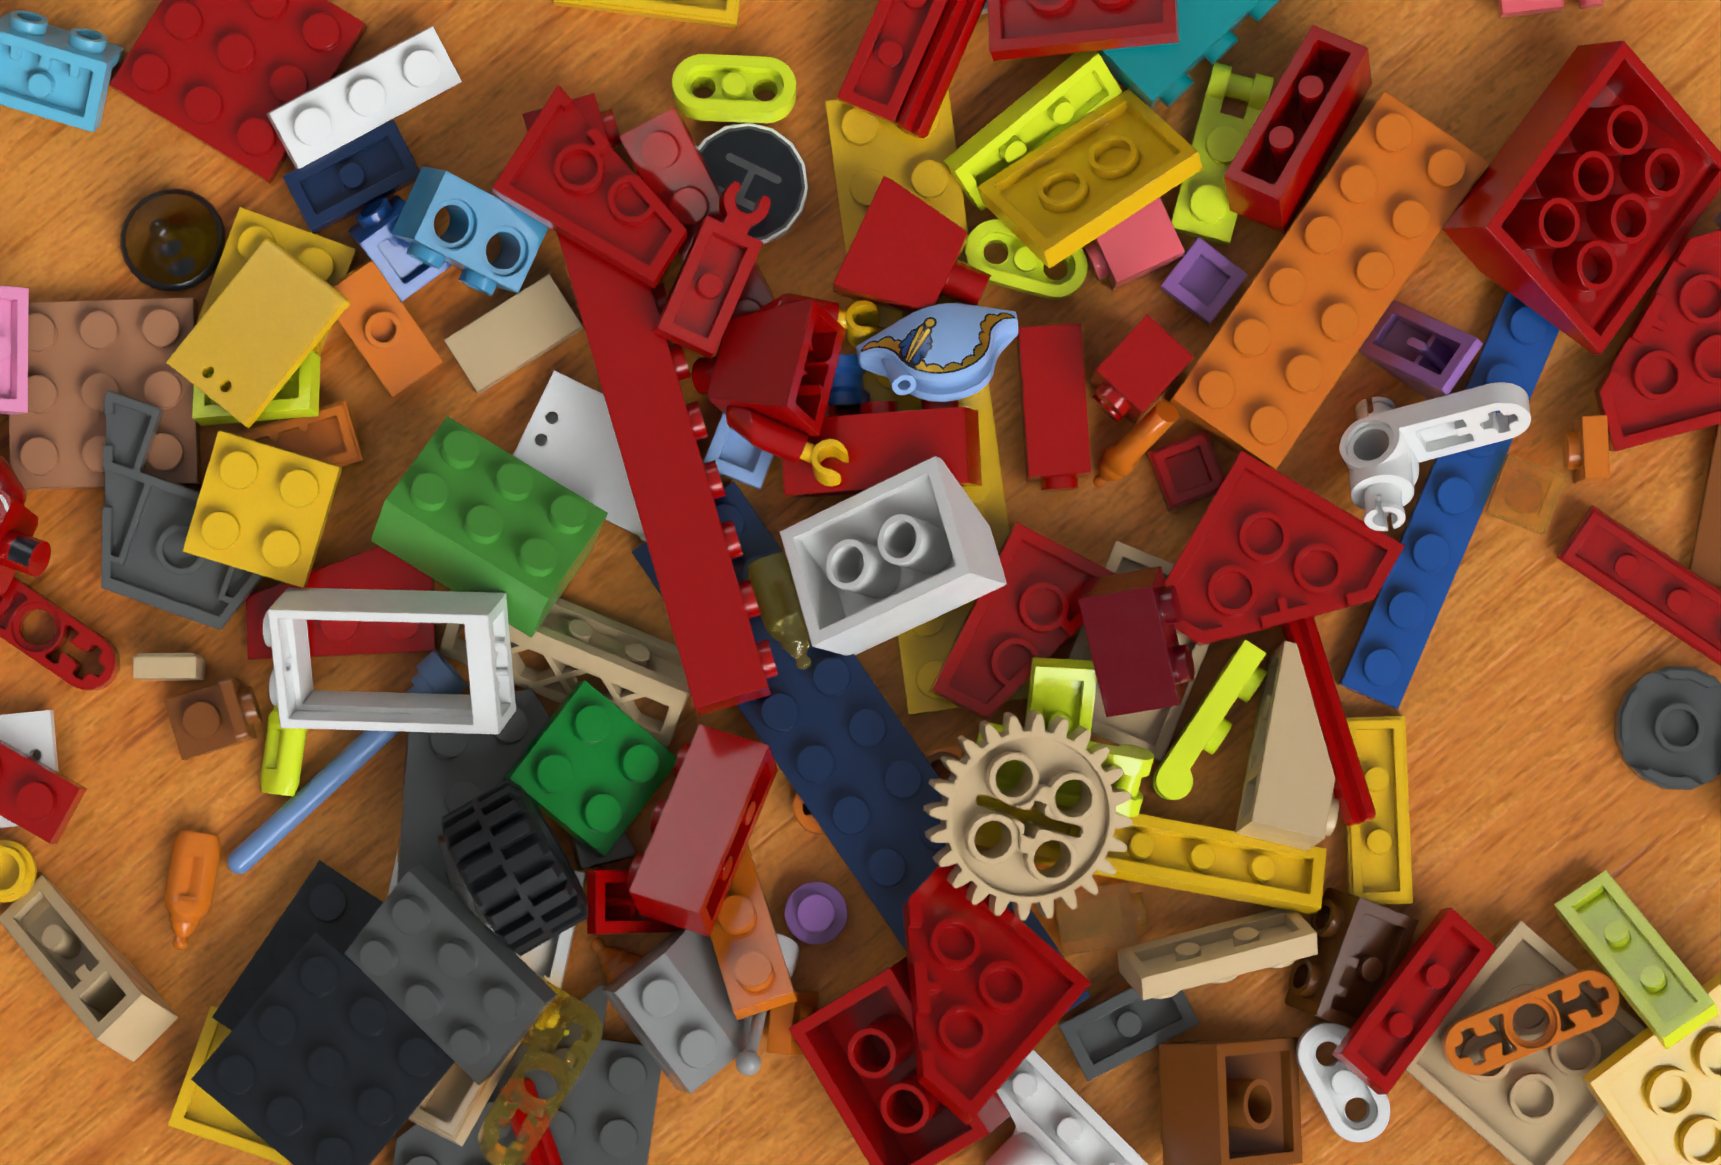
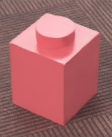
[1083,197,1185,290]

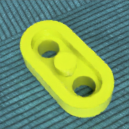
[672,54,796,124]
[965,219,1088,300]

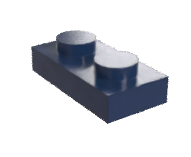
[282,119,420,234]

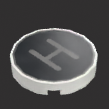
[698,123,808,244]

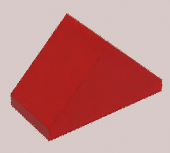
[587,869,680,934]

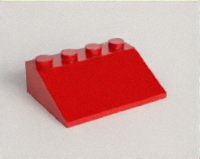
[1442,41,1721,354]

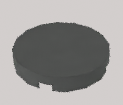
[1614,666,1721,790]

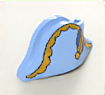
[856,303,1019,402]

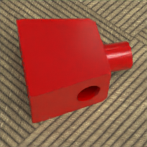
[833,176,991,314]

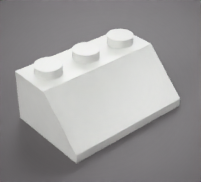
[780,456,1007,656]

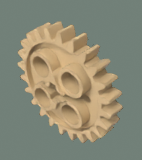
[924,710,1133,920]

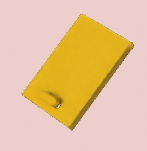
[166,237,350,429]

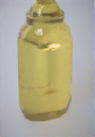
[748,552,811,670]

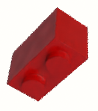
[1089,314,1194,425]

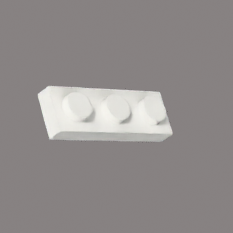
[266,26,462,169]

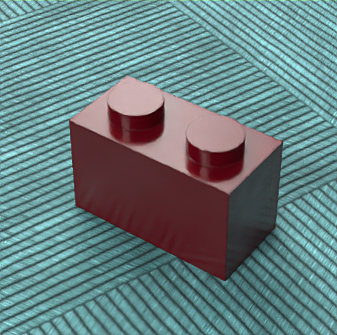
[1078,566,1195,717]

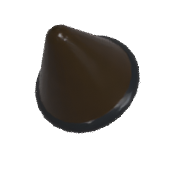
[120,189,225,291]

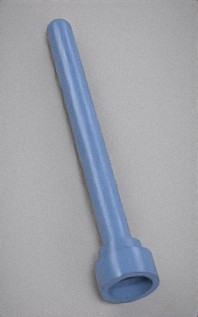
[227,650,468,874]

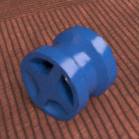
[827,354,870,411]

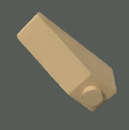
[1235,641,1339,851]
[0,875,179,1062]

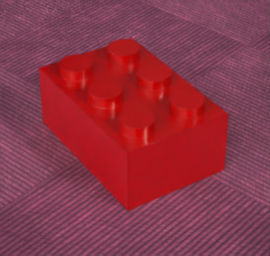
[788,956,1011,1165]

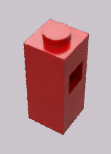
[1016,323,1091,492]

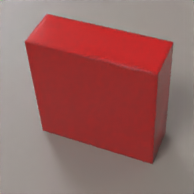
[1147,431,1224,512]

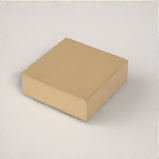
[133,653,206,681]

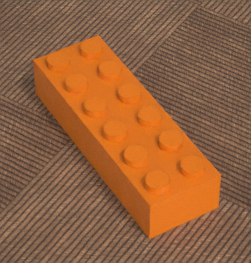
[1170,91,1488,470]

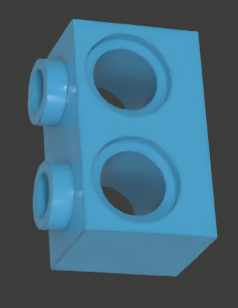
[391,166,549,296]

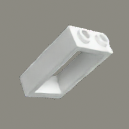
[263,588,516,734]

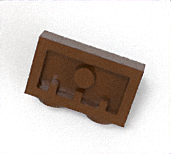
[1285,887,1419,1029]

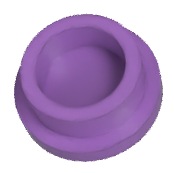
[785,882,847,944]

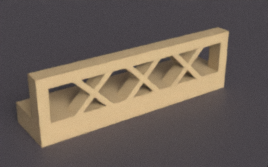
[438,598,690,747]

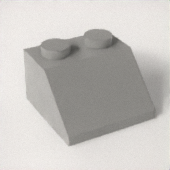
[601,928,753,1093]

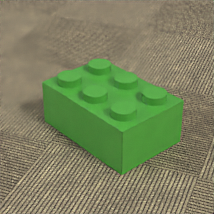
[370,416,608,638]

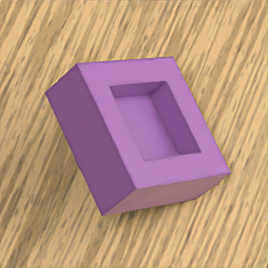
[1159,237,1248,326]

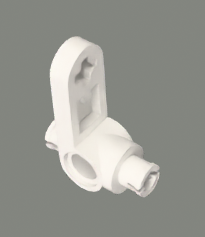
[1339,382,1531,531]

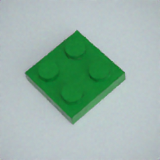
[503,680,677,858]

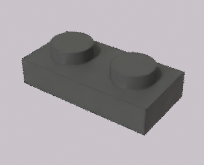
[1058,987,1200,1081]

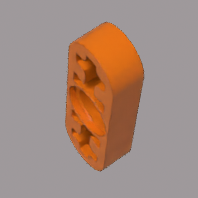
[1441,969,1619,1075]

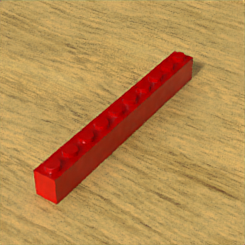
[522,93,778,716]

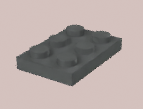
[344,862,558,1085]

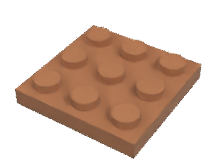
[9,297,201,491]

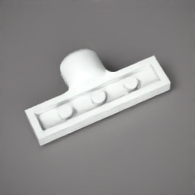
[985,1050,1149,1165]

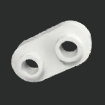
[1296,1022,1390,1142]

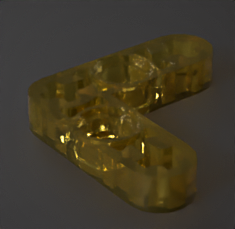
[478,975,603,1165]

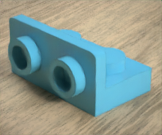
[0,10,124,132]

